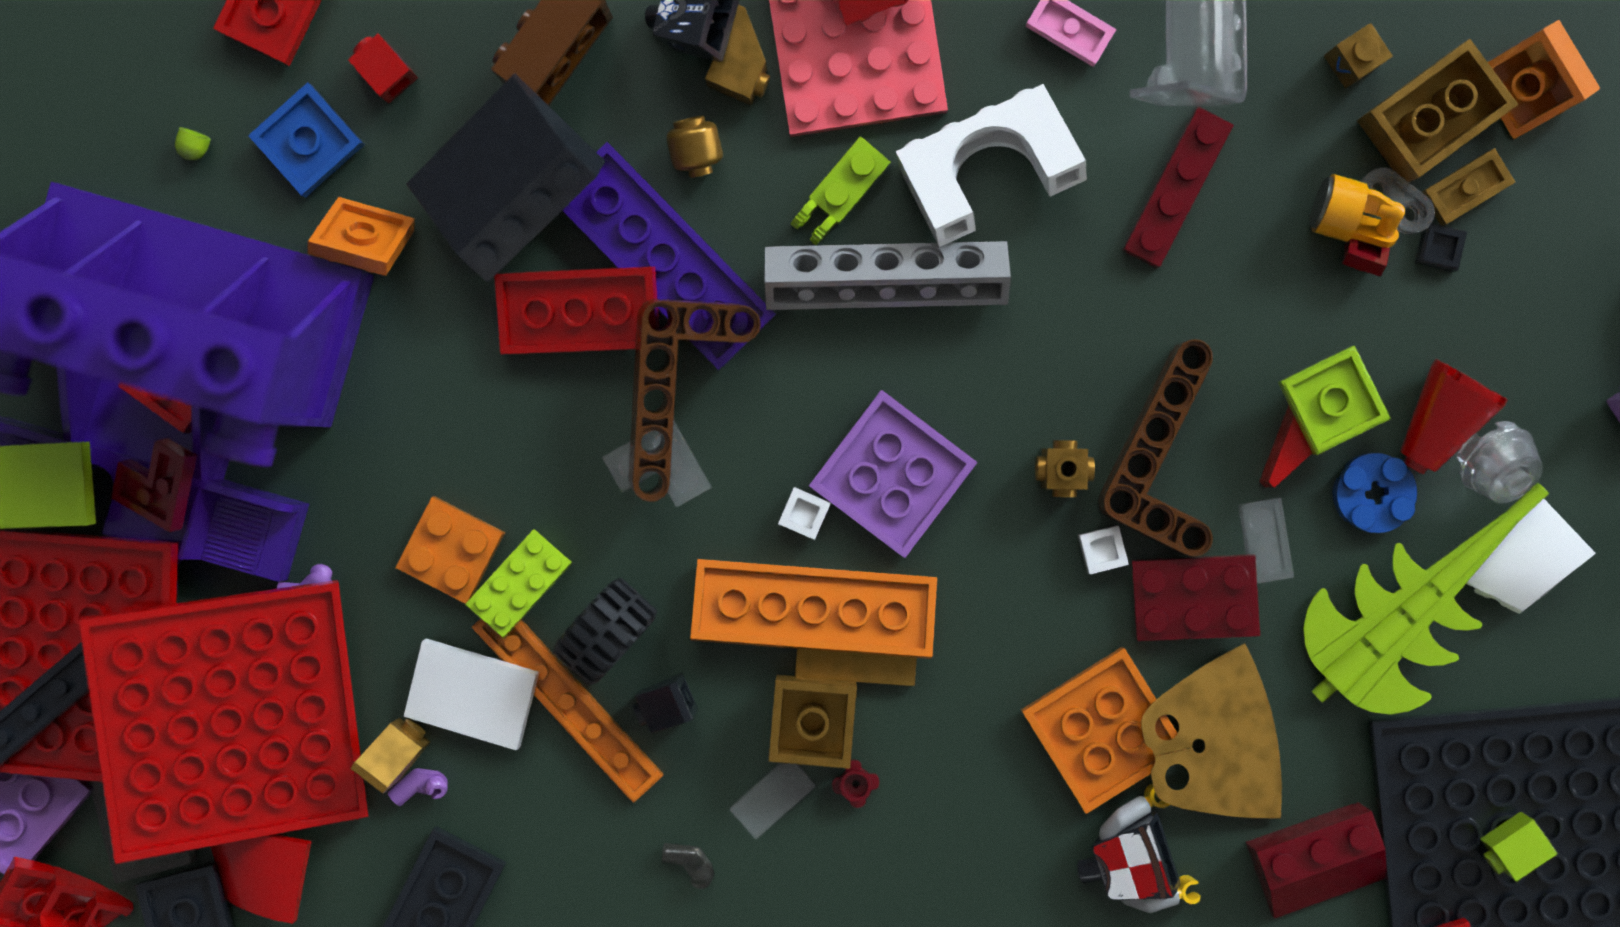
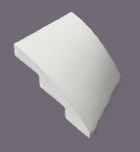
[1466,499,1596,614]

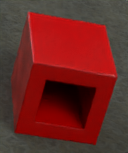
[348,33,418,104]

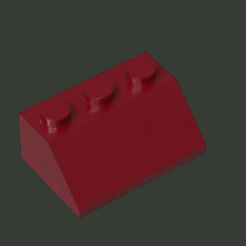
[1246,802,1387,919]

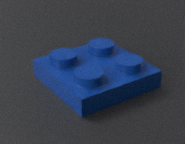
[248,82,365,198]

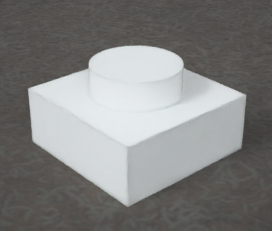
[778,487,831,540]
[1078,525,1129,574]

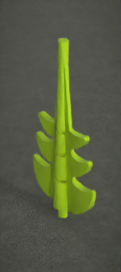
[1303,483,1549,715]

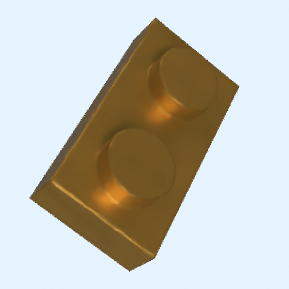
[1421,148,1516,226]

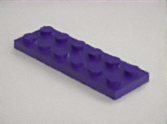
[562,142,776,370]

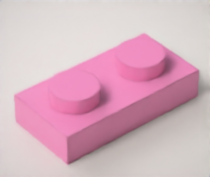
[1025,0,1117,67]

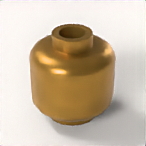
[666,116,723,178]

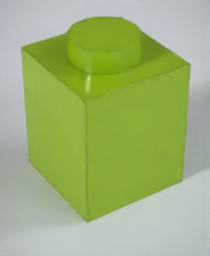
[1480,812,1558,881]

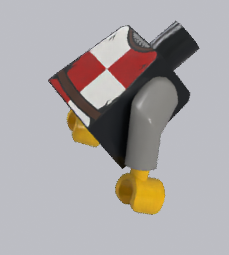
[1077,783,1201,913]

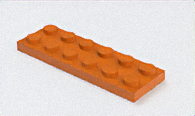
[690,559,937,659]

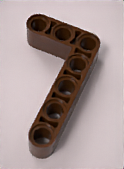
[628,299,761,502]
[1098,339,1213,557]

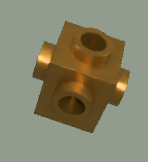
[1035,440,1095,497]

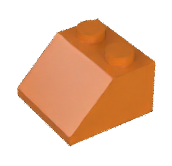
[1488,20,1601,140]

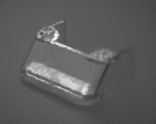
[1130,0,1247,106]

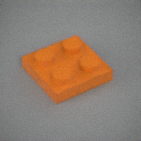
[307,197,415,276]
[395,496,505,604]

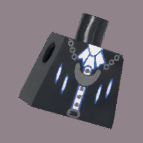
[645,0,740,62]

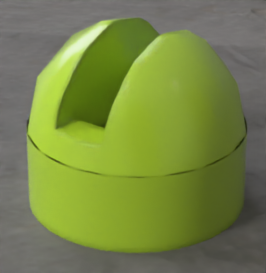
[175,127,211,160]

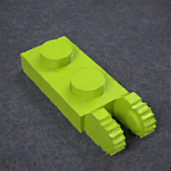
[791,136,891,246]

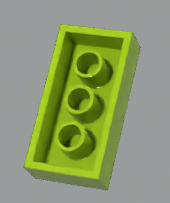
[465,529,572,639]

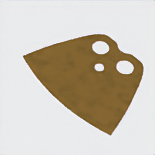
[1141,643,1282,818]

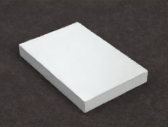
[404,638,539,750]

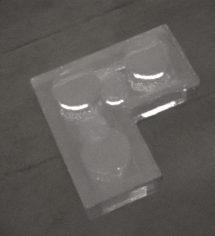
[602,420,712,508]

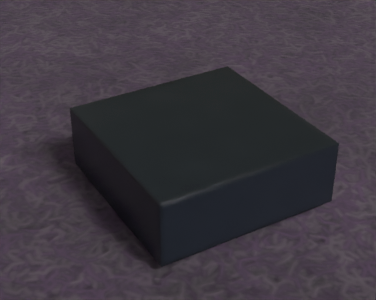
[1415,223,1467,272]

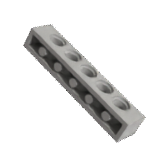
[765,241,1011,310]

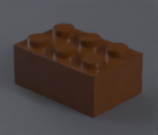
[491,0,613,106]

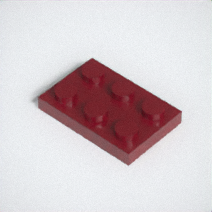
[1132,554,1260,641]

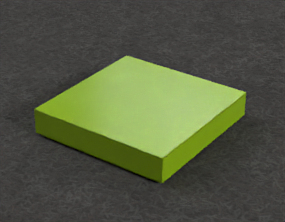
[1278,345,1391,455]

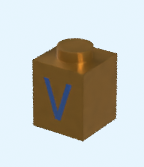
[1323,23,1393,89]

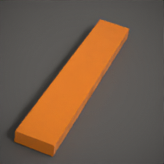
[472,619,663,803]

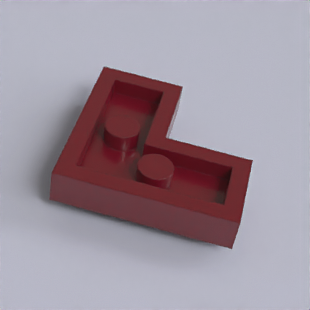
[111,438,197,532]

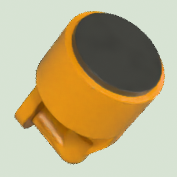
[1309,174,1405,248]

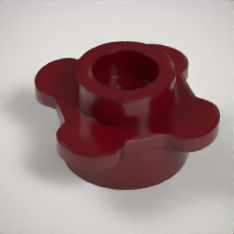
[832,760,880,808]

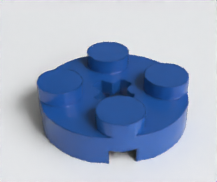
[1333,453,1417,533]

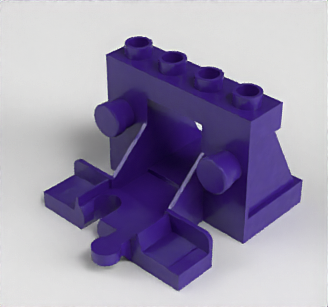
[0,181,374,585]

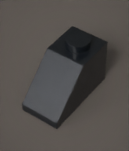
[633,672,698,733]

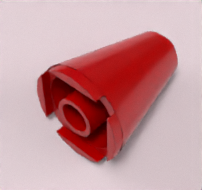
[1400,358,1508,475]

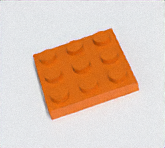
[1021,647,1184,814]

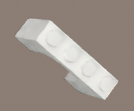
[896,84,1087,247]

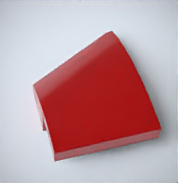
[210,834,311,924]
[0,856,134,927]

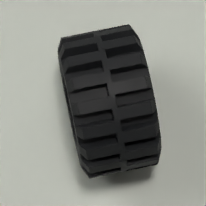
[553,577,658,686]

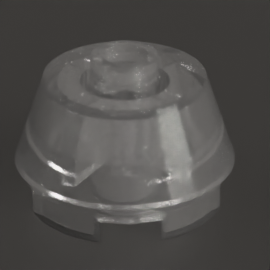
[1457,421,1543,503]

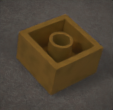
[769,675,857,769]

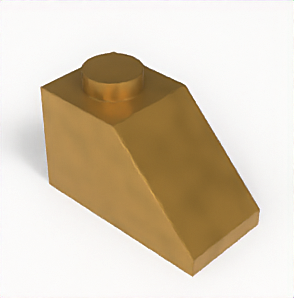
[705,5,771,106]
[351,718,430,793]

